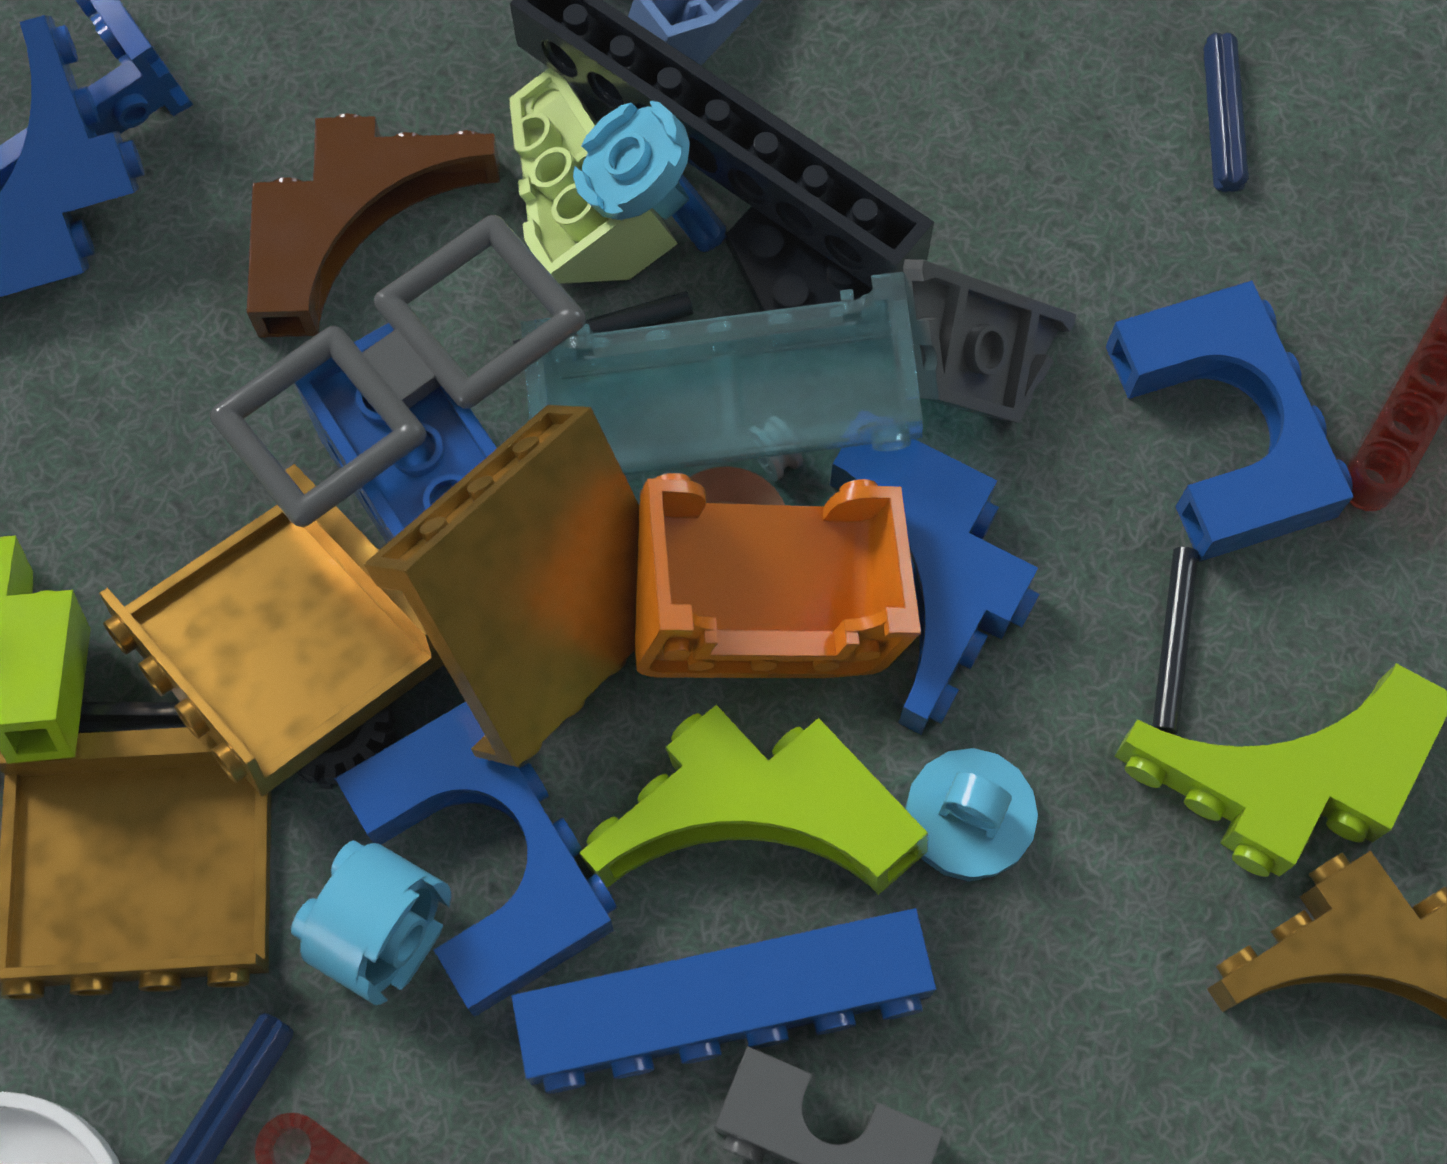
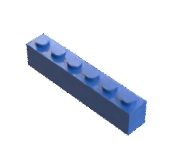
[511,908,936,1094]

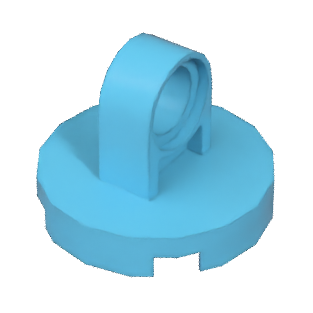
[573,101,690,220]
[905,748,1038,881]

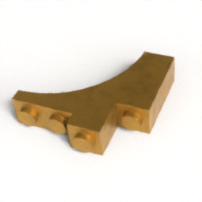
[1207,851,1447,1020]

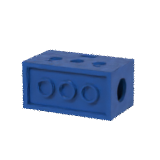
[294,323,497,543]

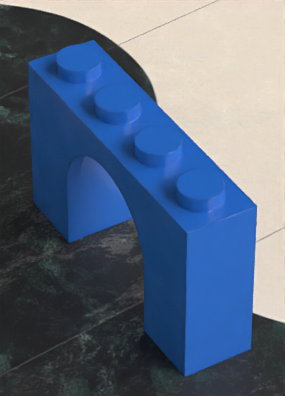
[1106,281,1354,562]
[335,702,617,1017]

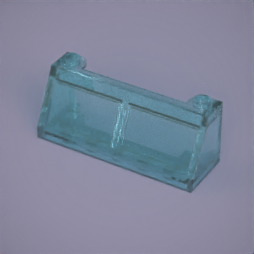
[521,272,923,475]

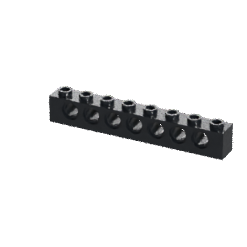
[510,0,934,302]

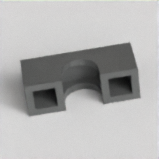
[715,1046,944,1164]

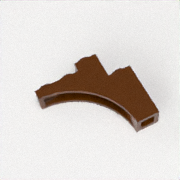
[247,113,500,338]

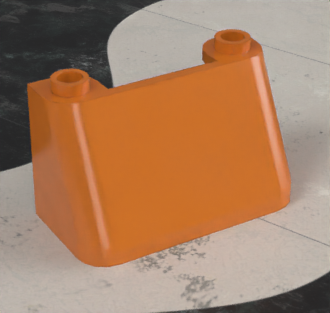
[635,473,921,678]

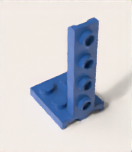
[0,0,193,192]

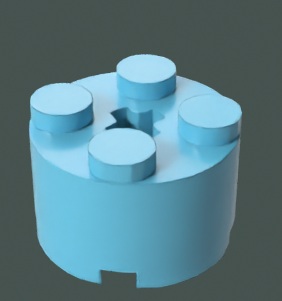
[291,840,451,1005]

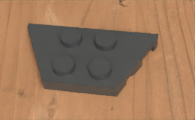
[903,259,1077,423]

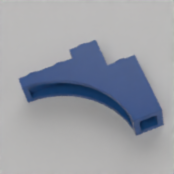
[0,15,145,297]
[830,413,1040,735]

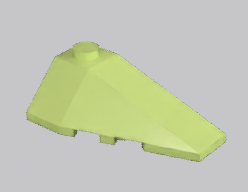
[509,68,677,284]

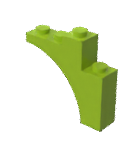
[0,535,91,764]
[1114,663,1447,877]
[580,705,928,895]

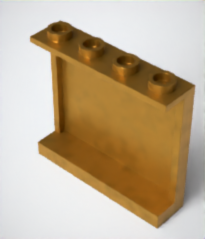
[363,405,639,767]
[99,464,444,797]
[0,727,271,1000]

